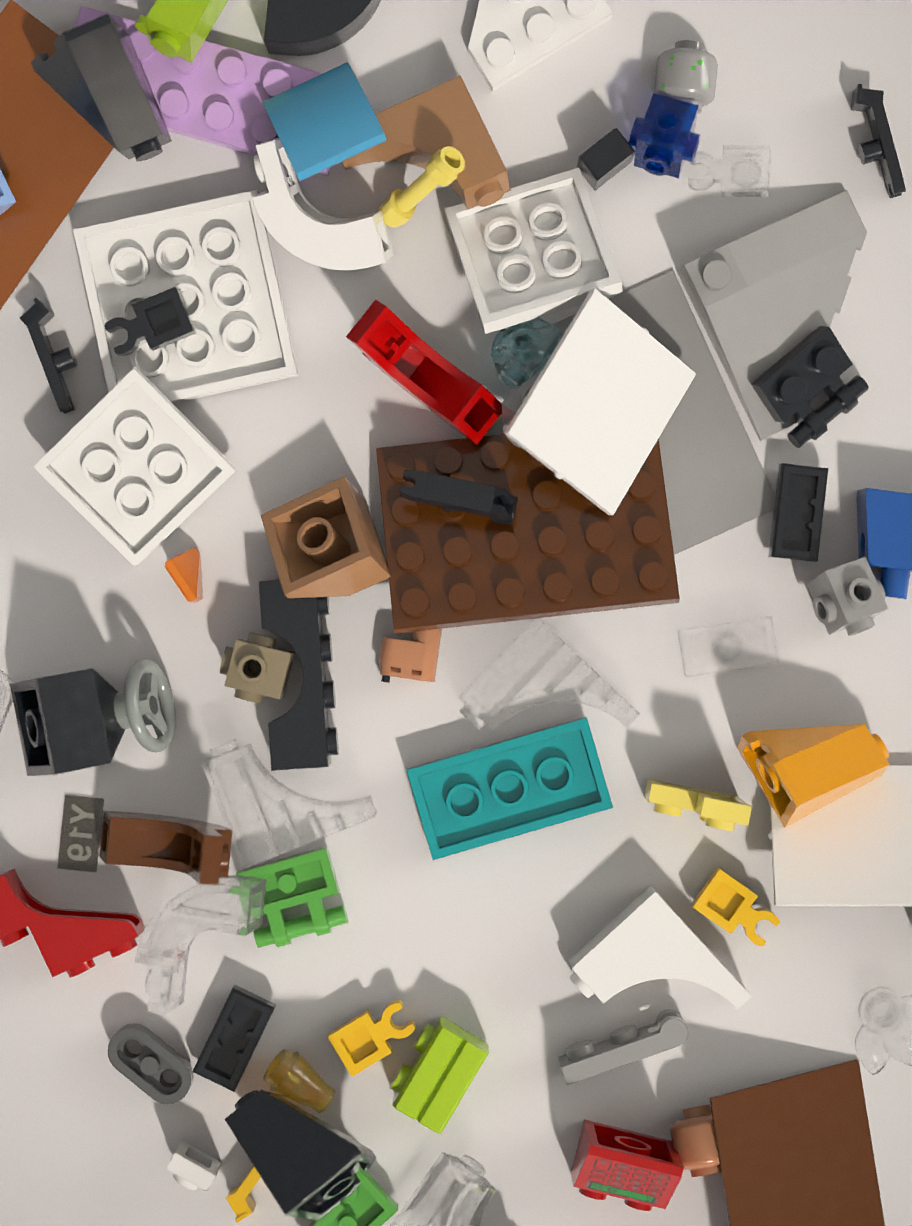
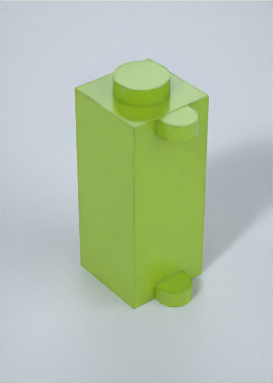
[135,0,228,63]

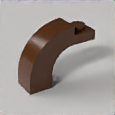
[99,811,233,885]

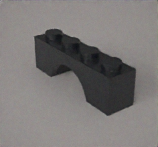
[259,580,339,771]

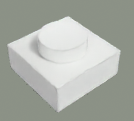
[166,1140,222,1192]

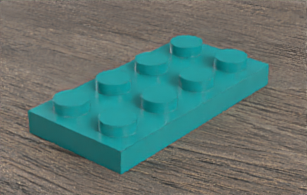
[406,717,613,860]

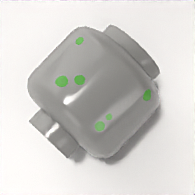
[654,40,718,115]

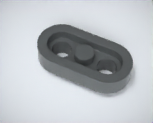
[108,1024,193,1104]

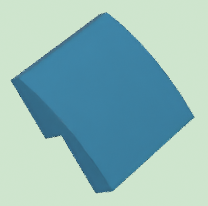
[262,62,387,181]

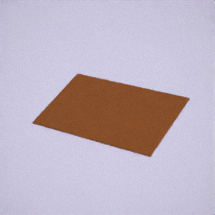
[0,0,114,310]

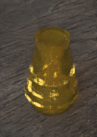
[263,1049,335,1113]

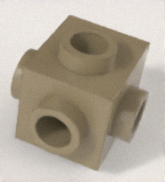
[220,632,295,703]

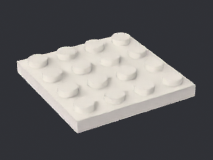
[73,190,298,403]

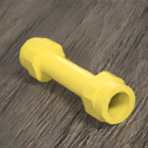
[379,146,465,228]

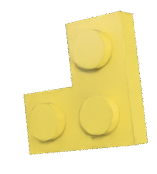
[644,779,752,831]

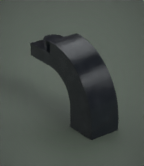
[264,0,381,56]

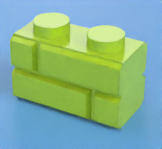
[389,1016,489,1134]

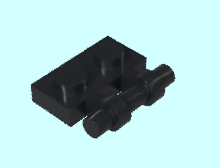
[751,326,869,448]

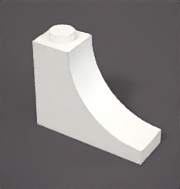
[569,885,752,1009]

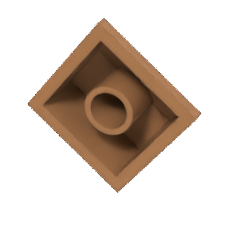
[261,476,391,598]

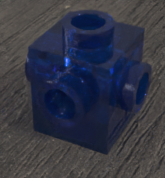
[629,93,701,179]

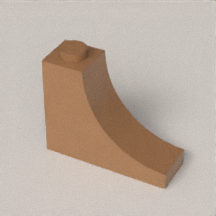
[342,75,511,210]

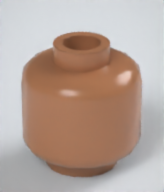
[670,1104,721,1177]

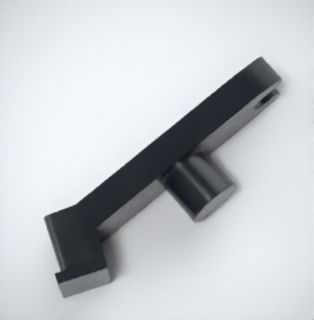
[851,84,906,198]
[20,298,78,414]
[399,470,518,524]

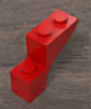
[0,868,146,978]

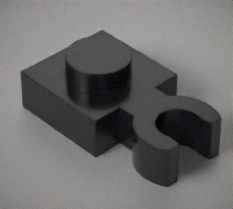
[104,286,196,356]

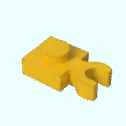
[691,867,780,946]
[327,999,416,1077]

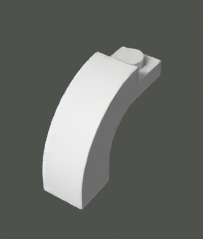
[252,137,394,271]

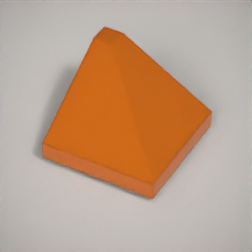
[164,547,203,602]

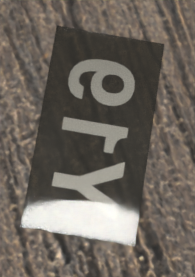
[57,795,104,873]

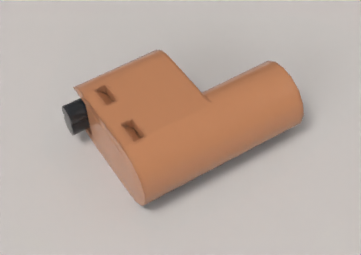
[378,629,442,683]

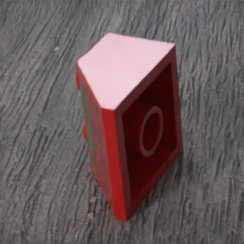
[571,1119,684,1211]

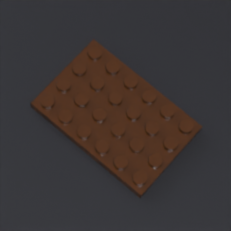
[376,434,680,634]

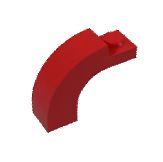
[346,299,502,445]

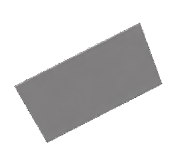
[521,270,775,555]

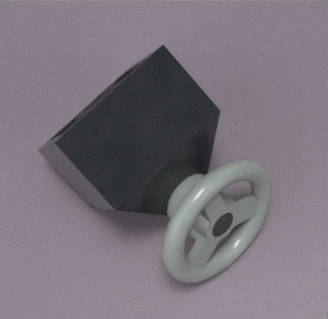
[10,659,176,776]

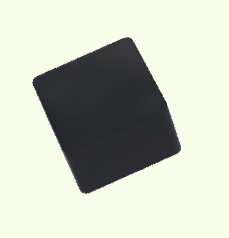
[576,128,636,191]

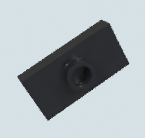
[769,463,828,562]
[192,984,276,1092]

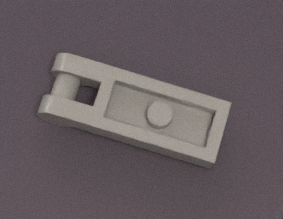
[559,1009,688,1085]

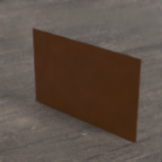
[709,1059,885,1226]

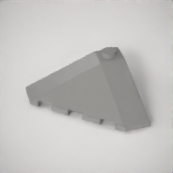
[678,190,867,441]

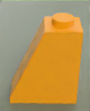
[737,724,890,828]

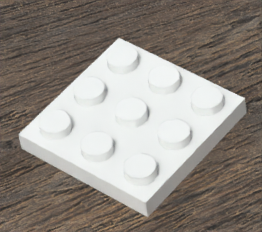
[445,168,622,334]
[33,367,237,568]

